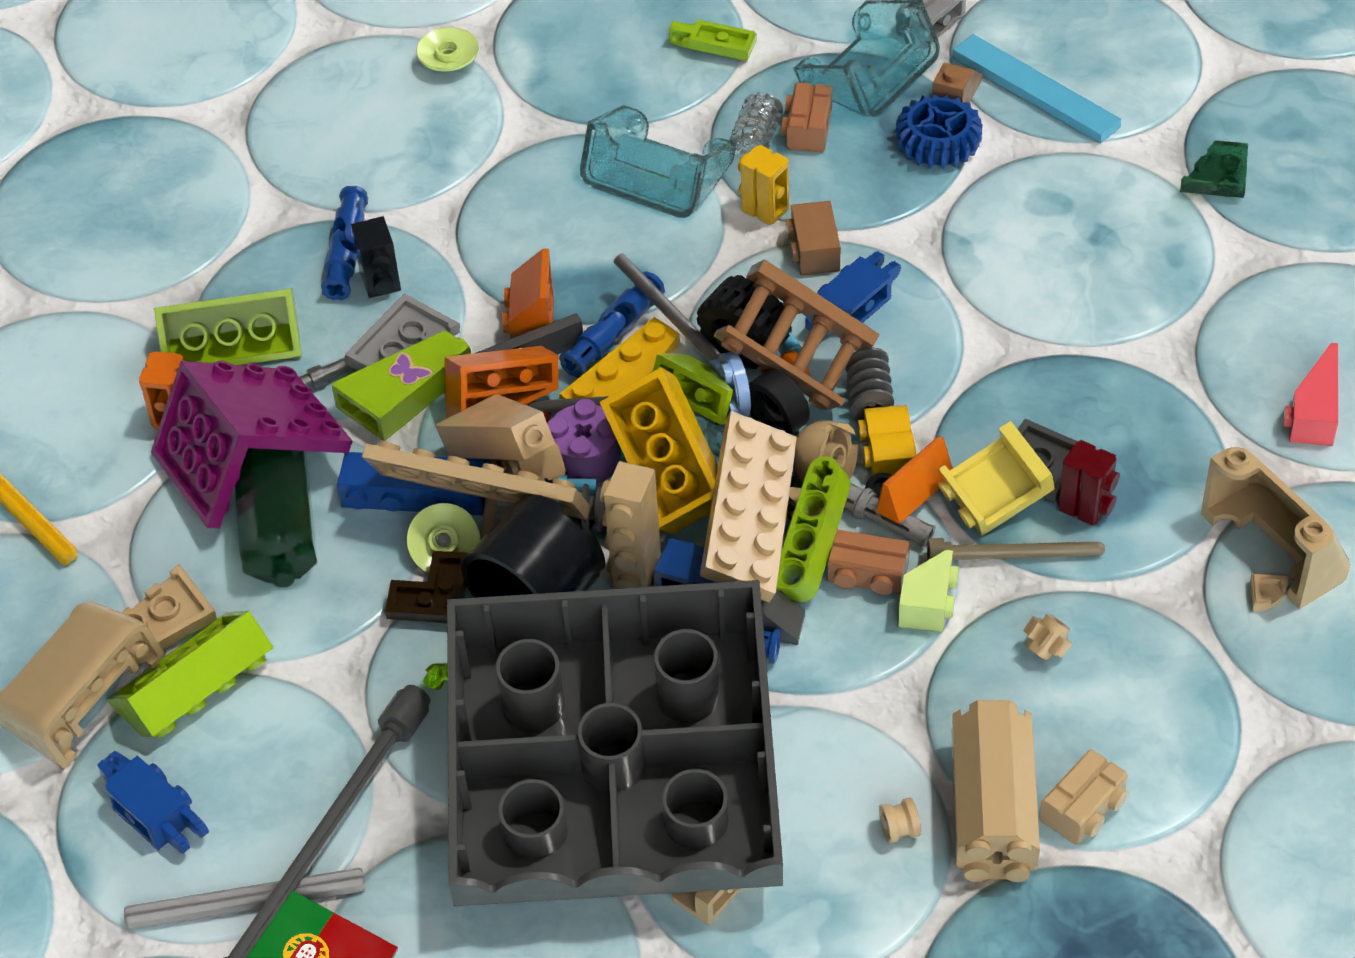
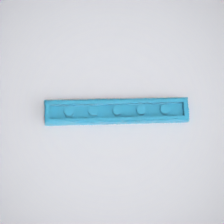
[952,34,1121,144]

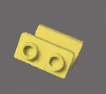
[938,421,1055,536]

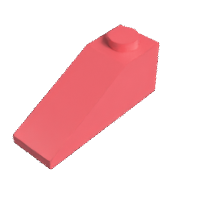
[1283,343,1338,446]

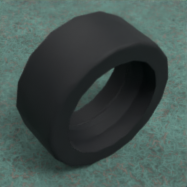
[749,369,810,435]

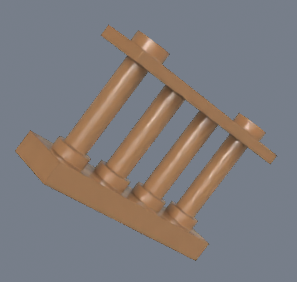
[714,259,880,410]

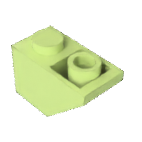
[898,550,959,632]

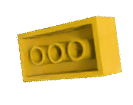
[600,367,718,535]

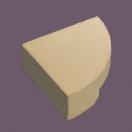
[1250,574,1289,611]

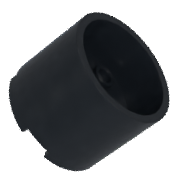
[461,494,605,598]

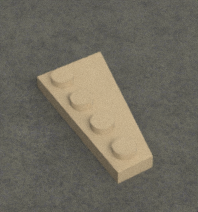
[121,564,217,670]

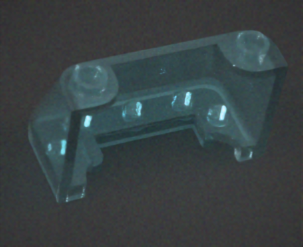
[793,0,940,117]
[580,105,737,218]

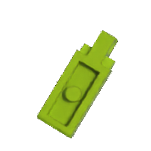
[669,19,757,61]

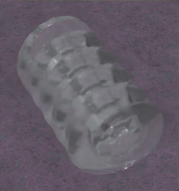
[729,92,783,159]

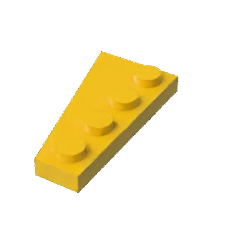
[559,317,680,399]

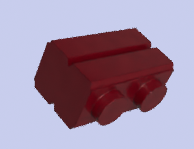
[1058,440,1120,526]

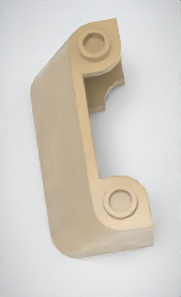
[1201,447,1350,609]
[0,601,166,770]

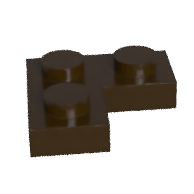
[385,550,468,623]

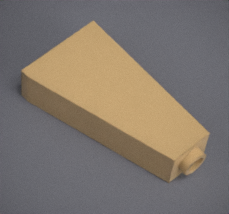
[435,394,555,460]

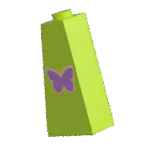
[332,330,471,441]

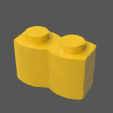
[858,405,917,475]

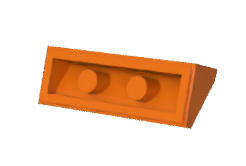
[877,436,953,523]

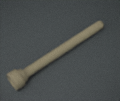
[927,538,1105,561]

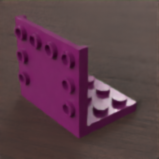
[151,361,353,529]

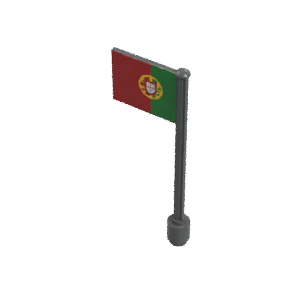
[223,685,431,958]

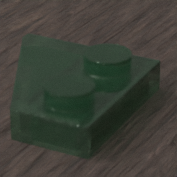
[1180,140,1248,198]

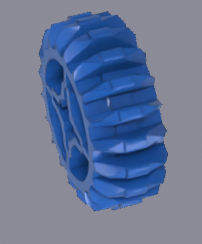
[895,93,983,169]

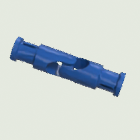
[321,186,369,300]
[559,271,665,378]

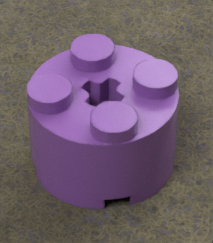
[548,399,621,484]

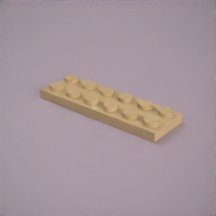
[700,411,797,602]
[362,441,591,520]

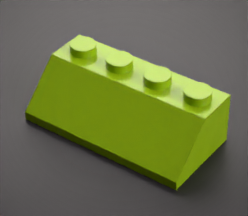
[154,288,302,365]
[106,610,274,738]

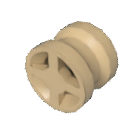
[879,797,921,844]

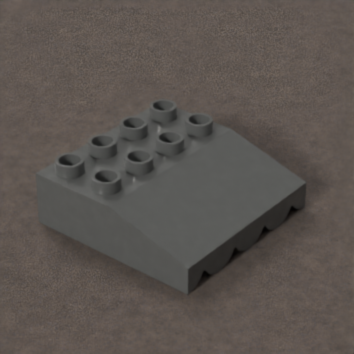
[447,580,783,907]

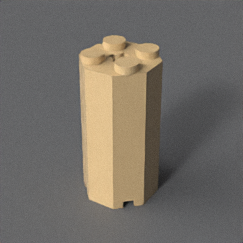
[951,700,1040,882]

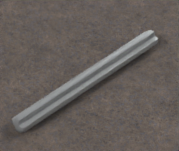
[124,868,365,930]

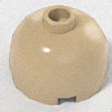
[793,421,858,482]

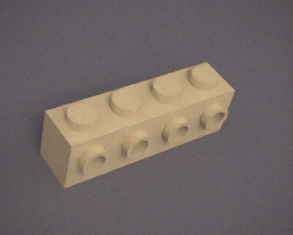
[600,461,661,589]

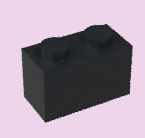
[351,216,401,298]

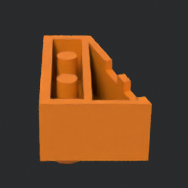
[445,346,559,419]

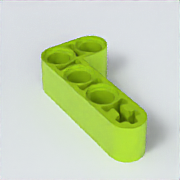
[776,456,851,602]

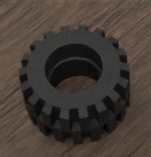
[696,275,792,369]

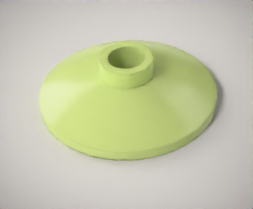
[416,27,479,71]
[407,503,480,573]

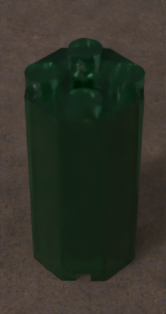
[235,448,317,587]

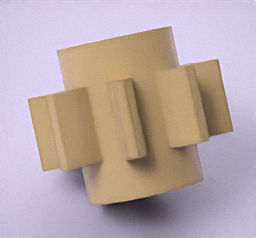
[1023,613,1072,661]

